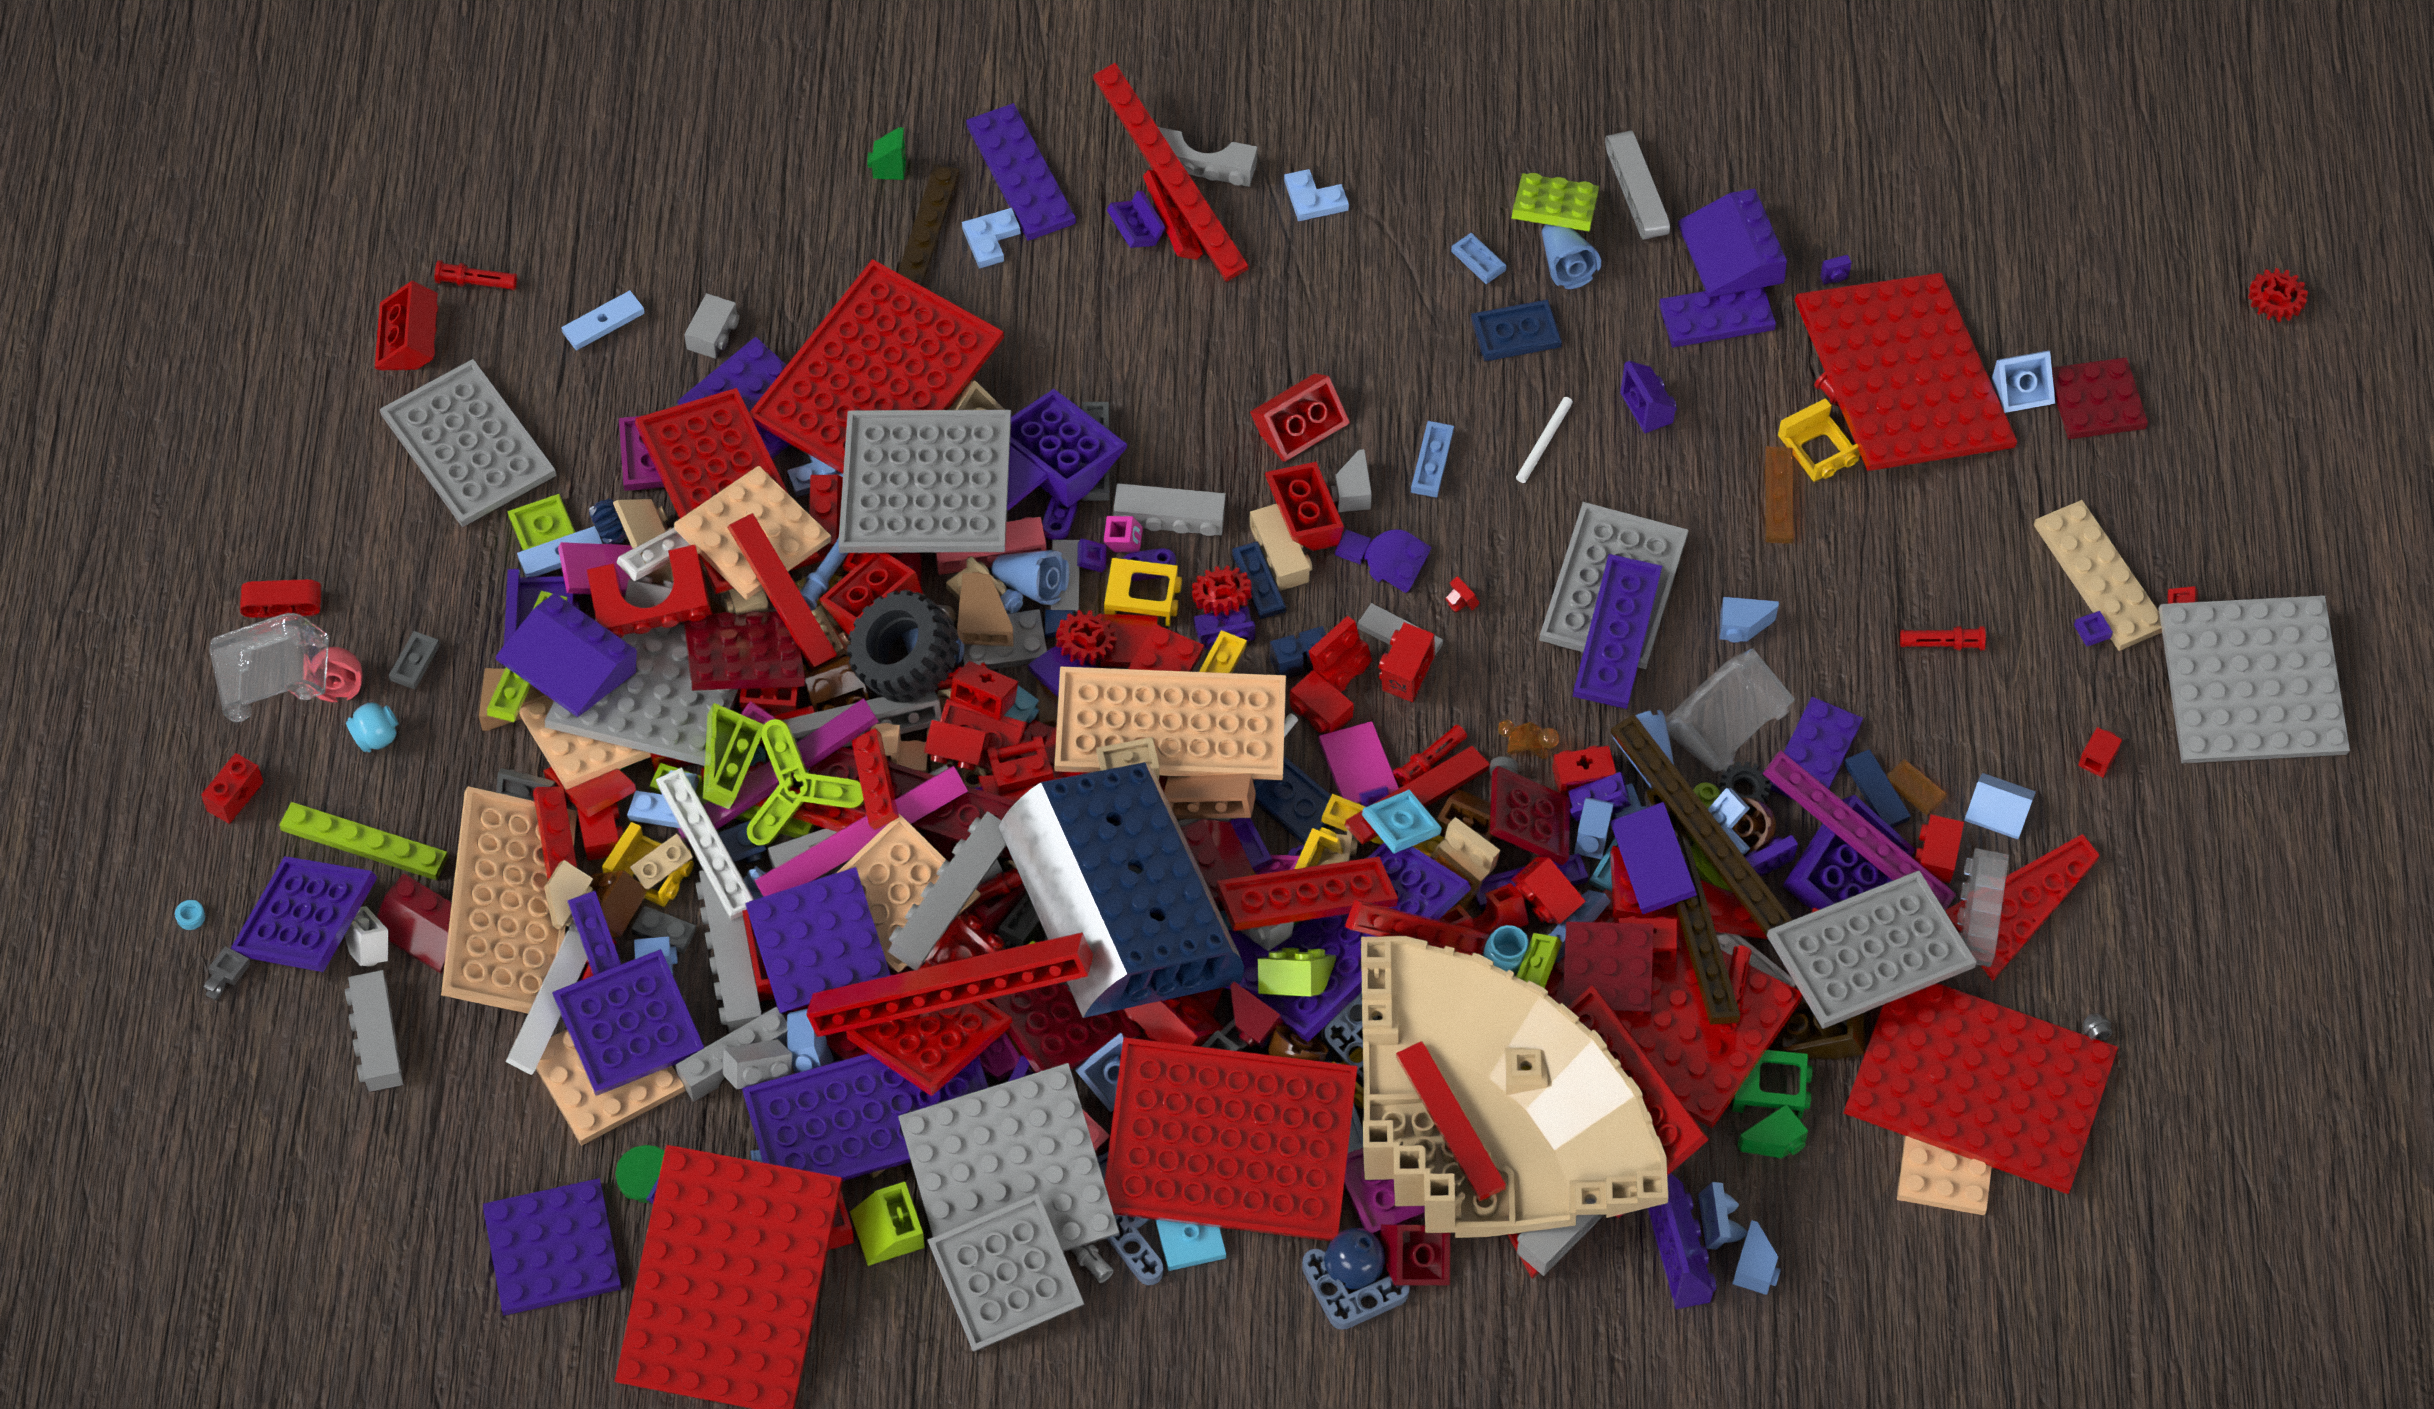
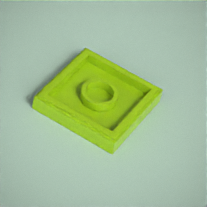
[508,494,576,551]

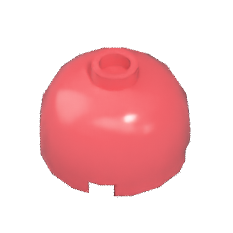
[305,647,363,702]

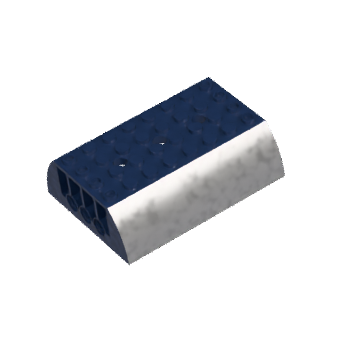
[999,762,1244,1018]

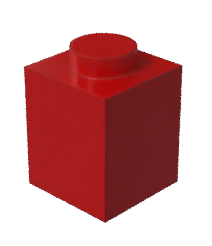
[2078,727,2122,778]

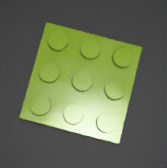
[1512,173,1599,231]

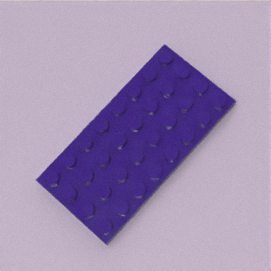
[1254,842,1471,1042]
[742,1054,988,1181]

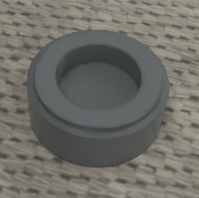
[1489,757,1518,775]

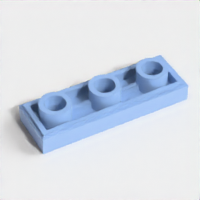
[561,290,645,351]
[517,526,602,577]

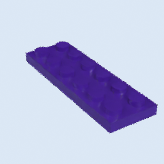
[966,103,1076,241]
[1573,554,1662,709]

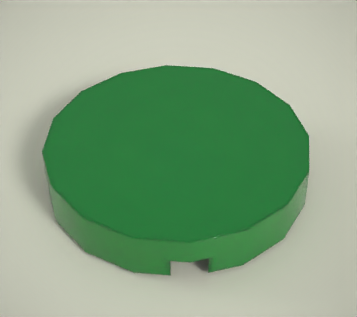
[615,1145,665,1203]

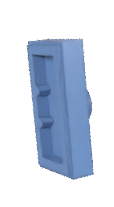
[1451,233,1506,284]

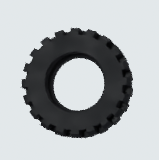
[847,590,959,703]

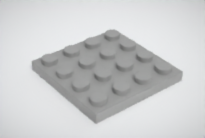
[928,1193,1085,1352]

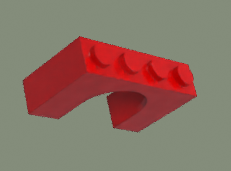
[586,544,712,638]

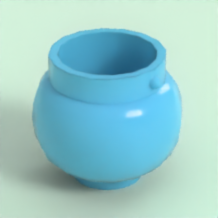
[346,702,399,752]
[1483,925,1530,975]

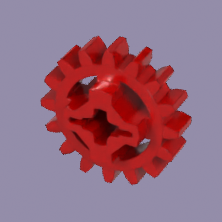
[2248,268,2308,322]
[1192,565,1252,616]
[1056,610,1117,666]

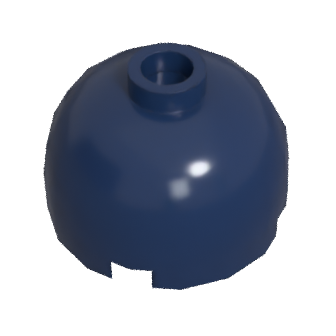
[1324,1228,1386,1289]

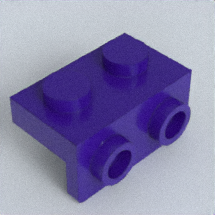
[1107,191,1165,248]

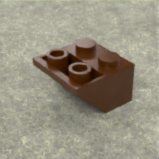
[803,655,869,713]
[1436,789,1498,845]
[571,870,648,938]

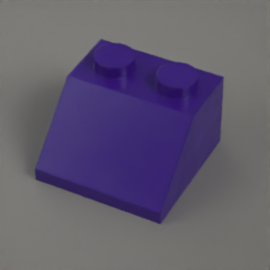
[1620,361,1677,434]

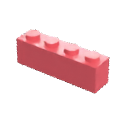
[935,517,1046,575]

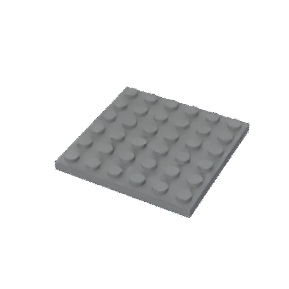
[838,410,1011,553]
[2159,596,2350,763]
[545,619,741,766]
[898,1063,1120,1252]

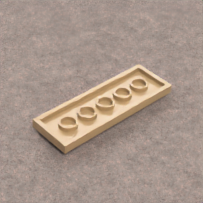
[2034,500,2162,651]

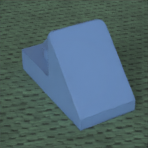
[1574,797,1614,859]

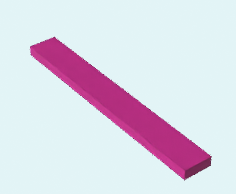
[754,766,968,897]

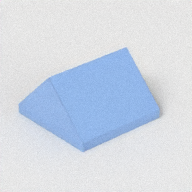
[1991,351,2055,413]
[1964,773,2036,839]
[1075,1033,1126,1112]

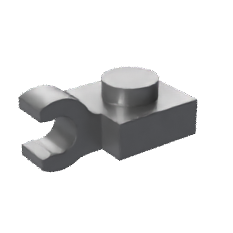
[204,946,250,1001]

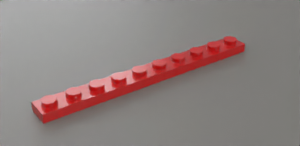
[1093,63,1248,282]

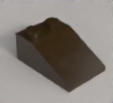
[1770,997,1865,1060]

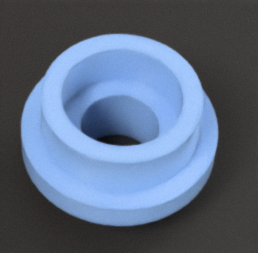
[1000,589,1023,614]

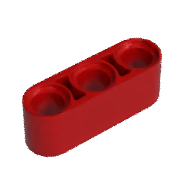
[240,579,322,618]

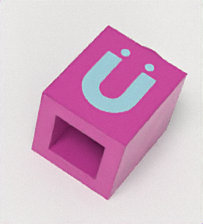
[1104,516,1143,553]

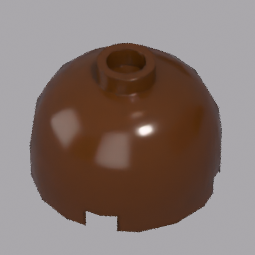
[1732,798,1776,854]
[1269,1025,1328,1062]

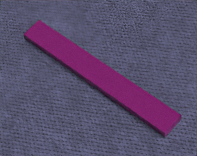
[677,698,879,848]
[1762,750,1956,911]

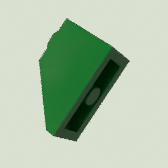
[867,127,906,180]
[1737,1104,1808,1158]

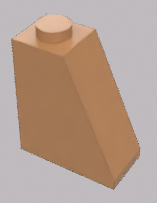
[957,572,1014,647]
[479,668,550,731]

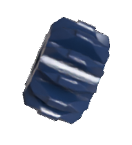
[589,498,628,545]

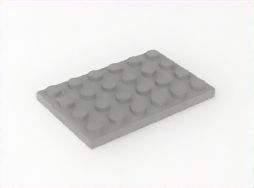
[380,359,556,527]
[1539,502,1688,669]
[1767,871,1976,1029]

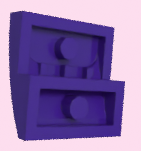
[1028,646,1099,698]

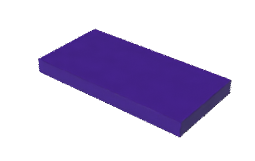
[1610,802,1697,915]

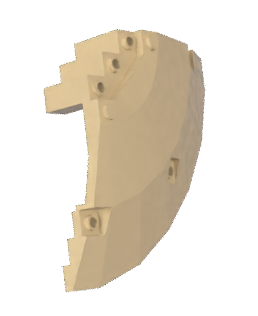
[1361,936,1668,1238]

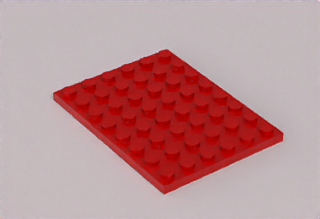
[749,259,1004,474]
[1795,273,2017,471]
[1544,889,1803,1128]
[1844,983,2118,1194]
[1104,1037,1358,1241]
[614,1145,843,1409]

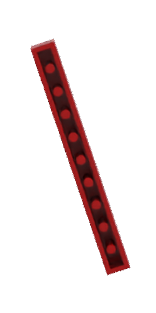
[806,932,1093,1037]

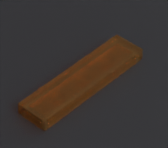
[1765,446,1793,544]

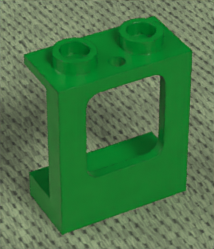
[1732,1050,1812,1119]

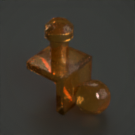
[1498,719,1560,759]

